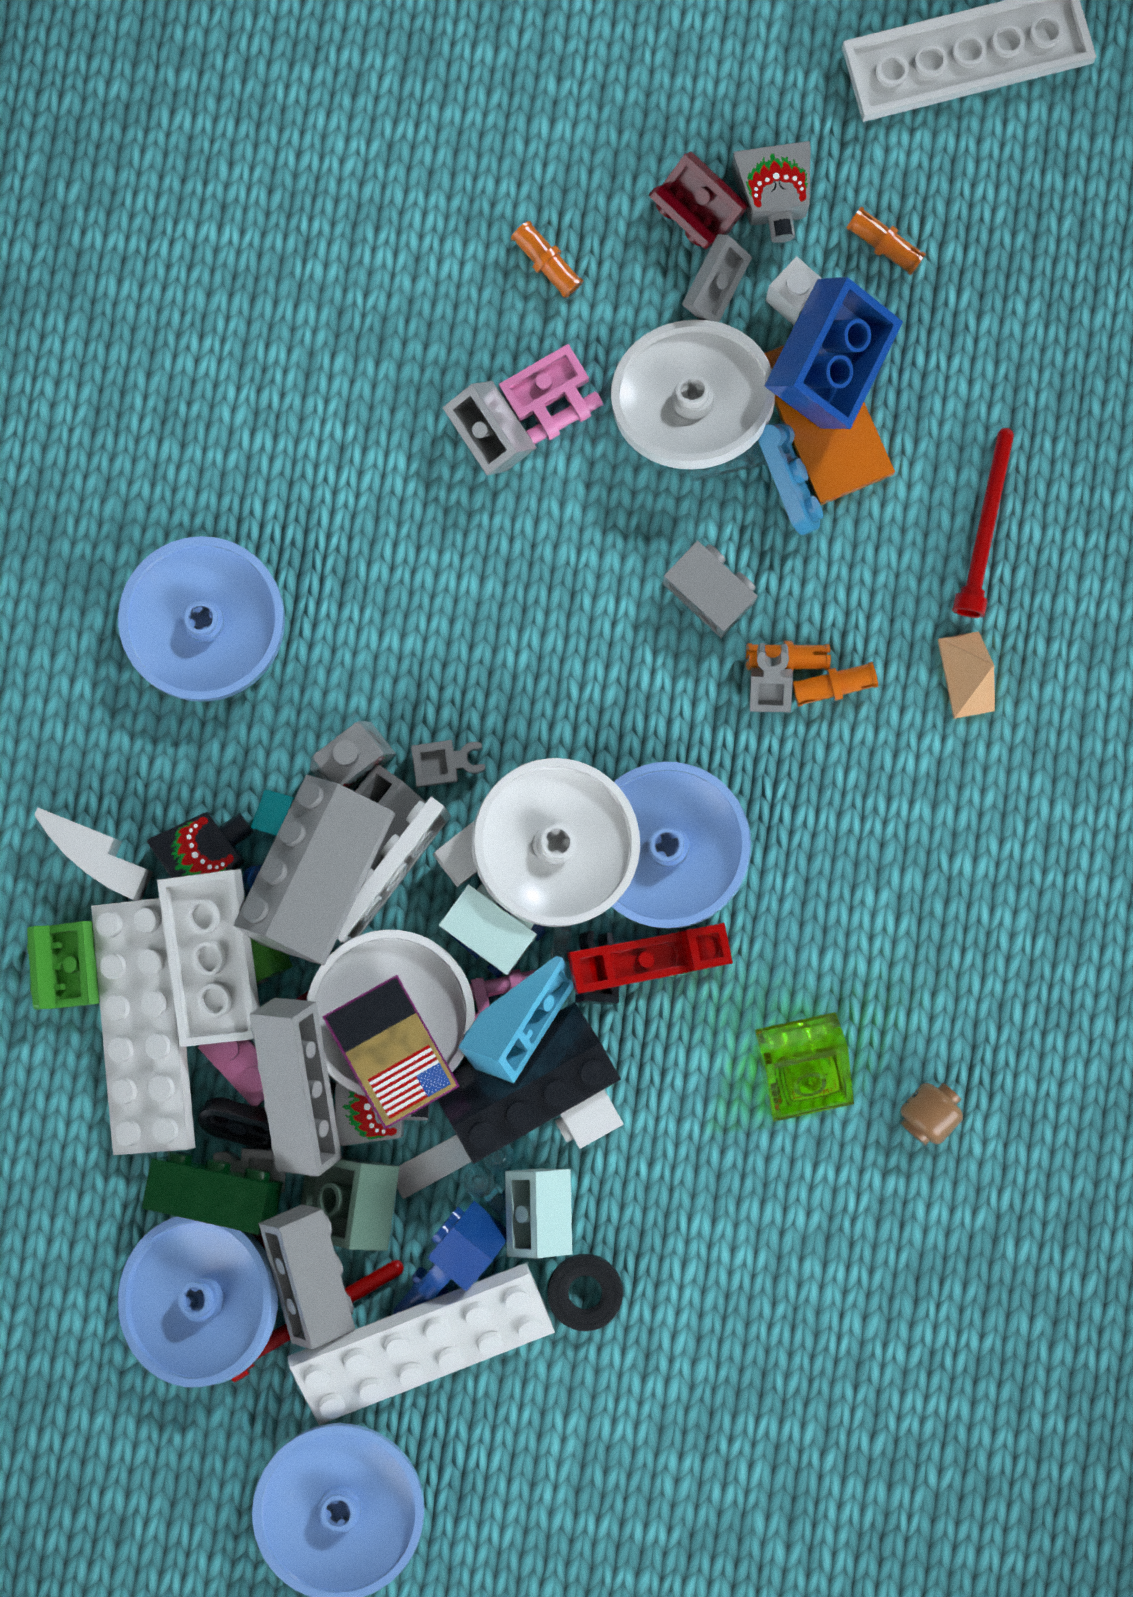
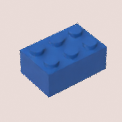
[764,277,903,429]

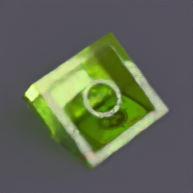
[755,1012,854,1122]

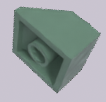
[300,1157,399,1251]

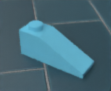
[458,956,574,1083]

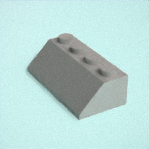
[233,775,396,966]

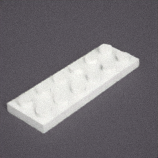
[842,0,1096,122]
[91,898,196,1155]
[288,1263,555,1425]

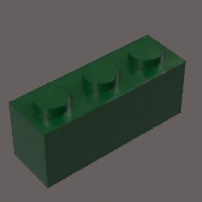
[141,1151,283,1235]

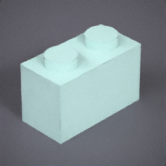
[439,884,537,976]
[505,1168,572,1258]

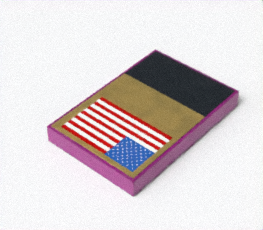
[322,975,459,1129]

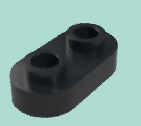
[198,1097,271,1149]

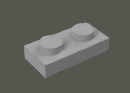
[682,234,752,322]

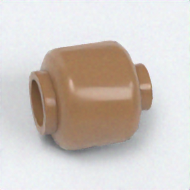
[901,1083,963,1146]

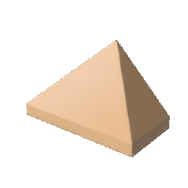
[938,631,995,719]

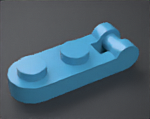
[758,423,823,536]

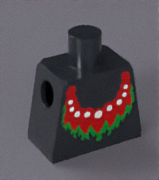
[147,812,254,878]

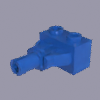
[393,1201,507,1314]

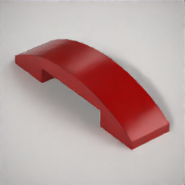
[567,923,733,994]

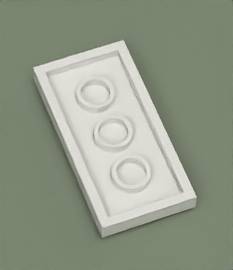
[337,797,451,943]
[157,869,260,1047]

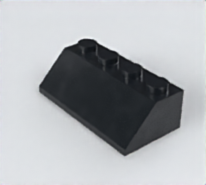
[437,1002,621,1164]

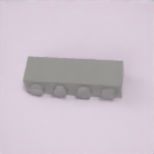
[250,998,342,1177]

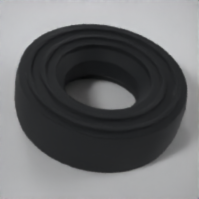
[547,1254,623,1331]

